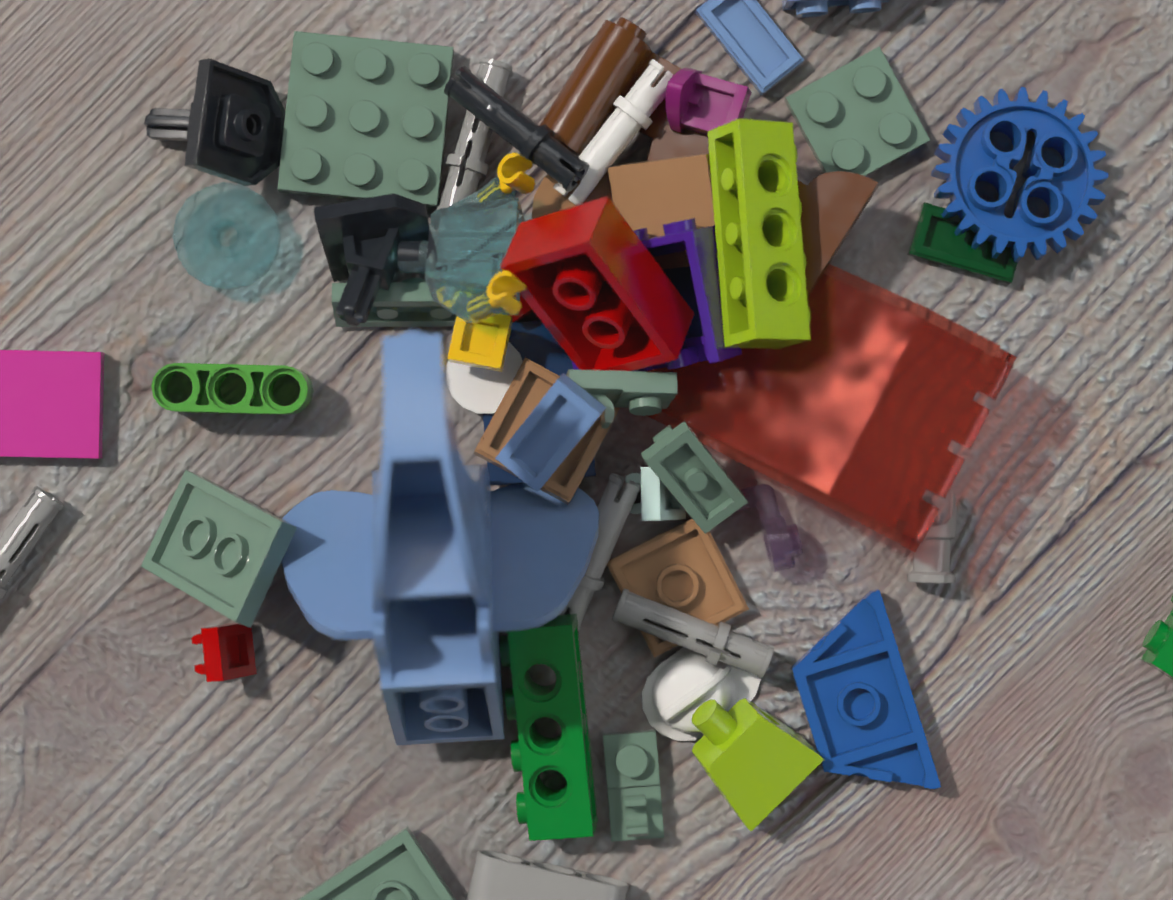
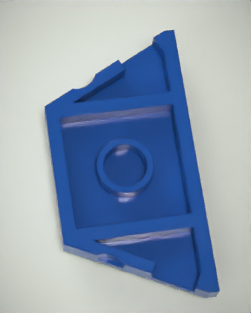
[791,589,941,789]

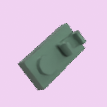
[566,369,677,429]
[641,421,748,534]
[603,729,664,842]

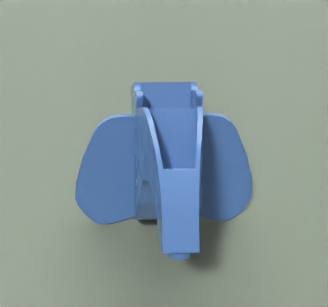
[281,330,599,746]

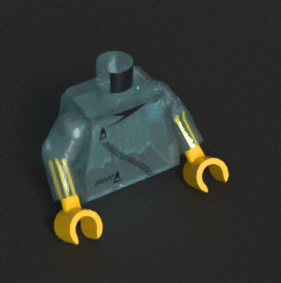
[397,152,535,324]

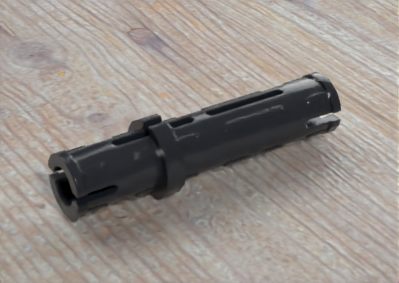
[444,66,589,192]

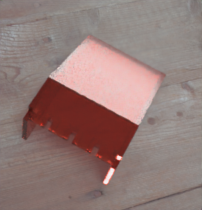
[645,264,1017,553]

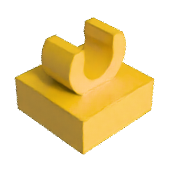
[447,306,513,372]

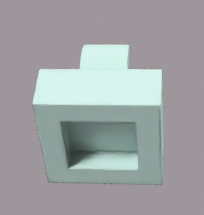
[625,467,686,521]

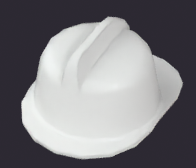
[642,647,761,741]

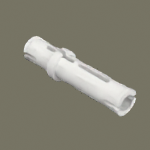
[553,59,673,206]

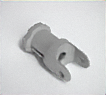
[907,488,957,583]

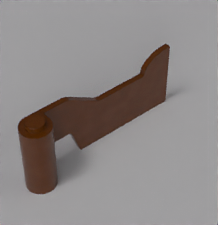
[539,17,879,296]

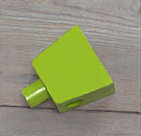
[692,698,824,832]

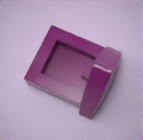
[666,68,752,135]

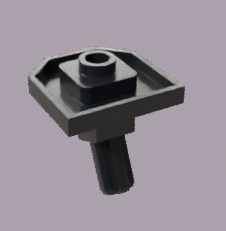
[144,58,286,186]
[313,193,433,327]

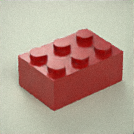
[500,196,694,371]

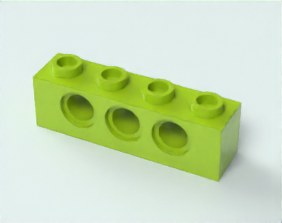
[708,119,811,349]

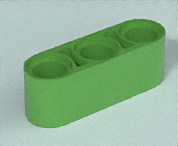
[151,363,314,415]

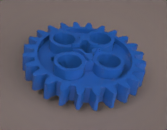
[931,87,1109,262]

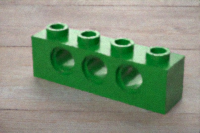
[500,614,598,841]

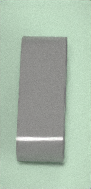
[467,850,629,900]

